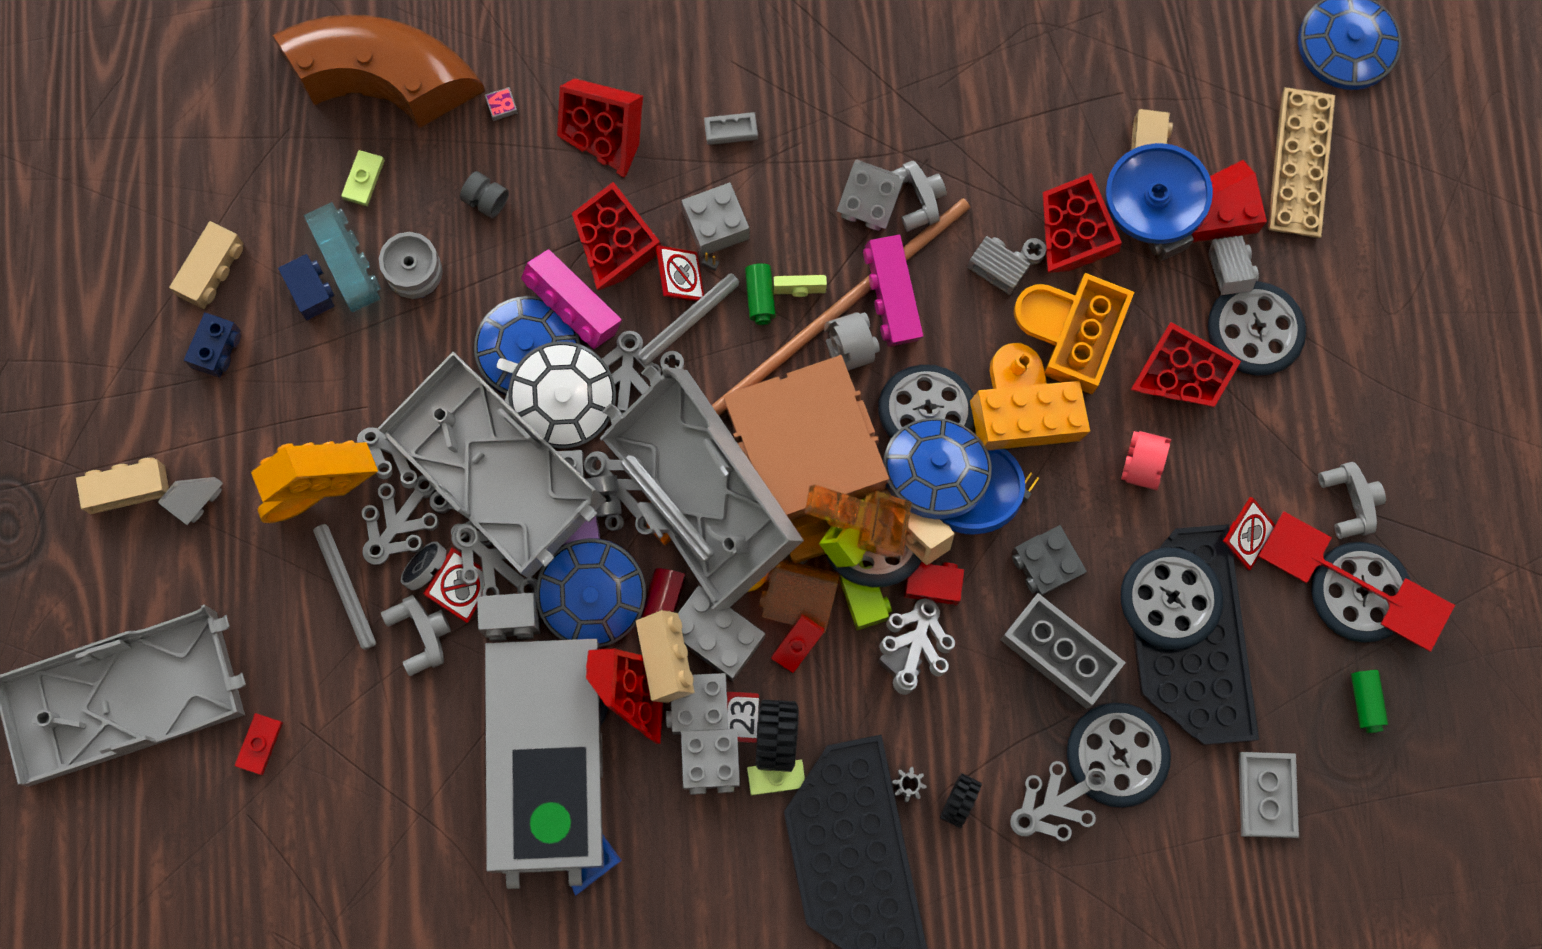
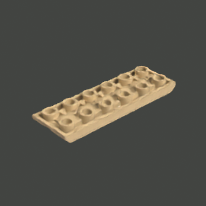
[1268,87,1335,238]

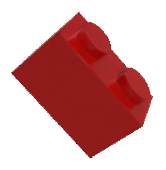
[904,561,964,606]

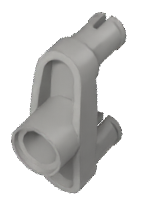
[892,161,947,232]
[1318,462,1386,539]
[381,595,451,676]

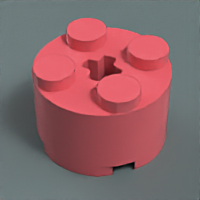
[1121,431,1171,491]

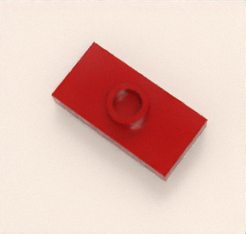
[771,614,825,673]
[235,713,283,775]

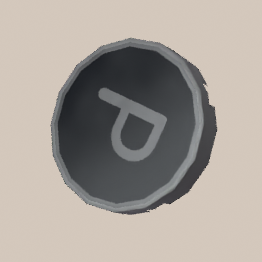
[401,542,446,590]

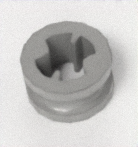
[1021,238,1046,264]
[660,351,684,370]

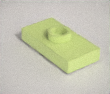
[341,150,385,206]
[773,275,827,297]
[747,760,805,795]

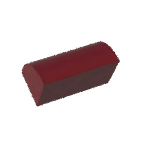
[640,568,686,619]

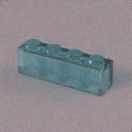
[304,202,381,312]

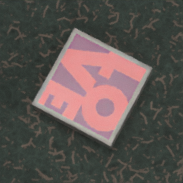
[485,87,518,121]

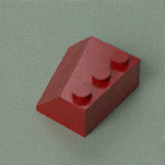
[557,78,643,177]
[1191,160,1267,243]
[1043,173,1122,273]
[572,182,662,290]
[586,649,663,744]

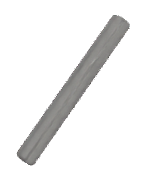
[637,273,739,365]
[621,455,714,562]
[313,524,376,650]

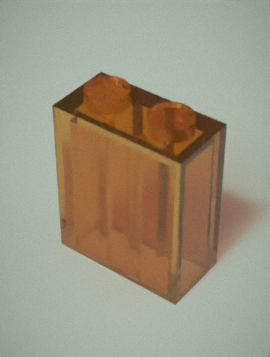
[759,560,840,633]

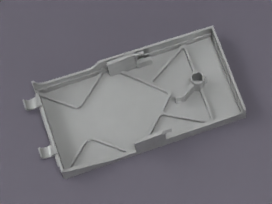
[600,365,804,610]

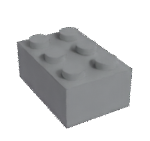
[678,586,765,682]

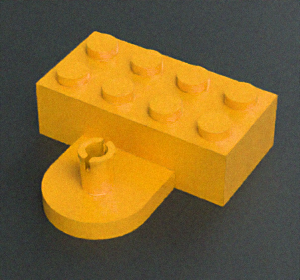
[1014,273,1134,395]
[970,343,1090,450]
[251,440,378,523]

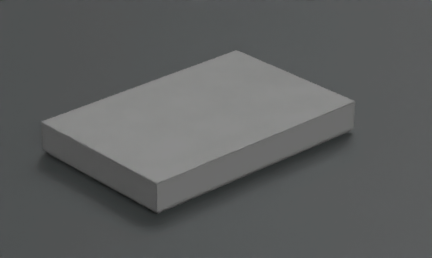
[1238,752,1299,838]

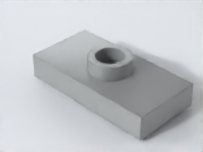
[704,112,758,145]

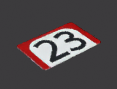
[727,692,759,743]

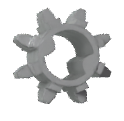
[892,767,927,803]

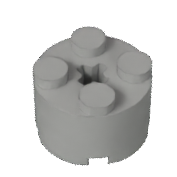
[824,312,880,371]

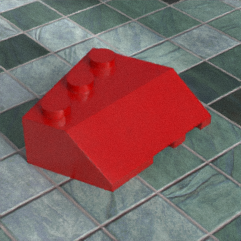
[1131,322,1241,407]

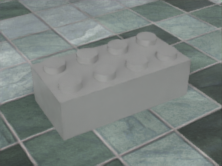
[1000,593,1126,709]

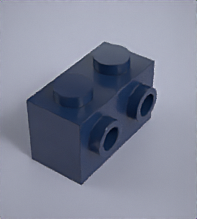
[278,254,335,321]
[184,312,241,378]

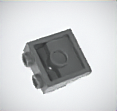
[1012,525,1087,596]

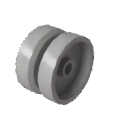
[379,232,443,299]

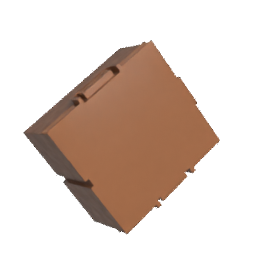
[723,355,889,520]

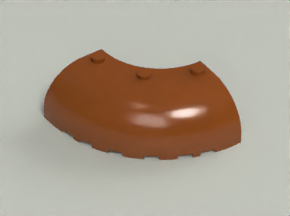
[272,15,485,128]

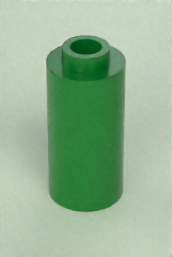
[745,263,776,325]
[1351,670,1388,733]

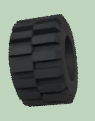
[755,699,799,772]

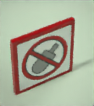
[656,245,704,301]
[1223,497,1275,570]
[423,548,488,623]

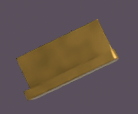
[789,508,837,563]

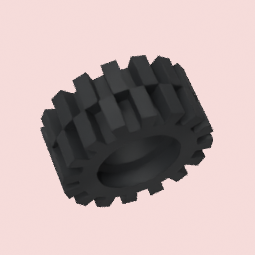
[940,773,982,829]

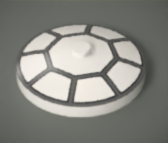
[508,341,616,448]

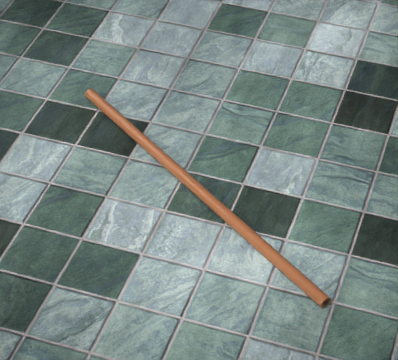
[712,198,970,416]

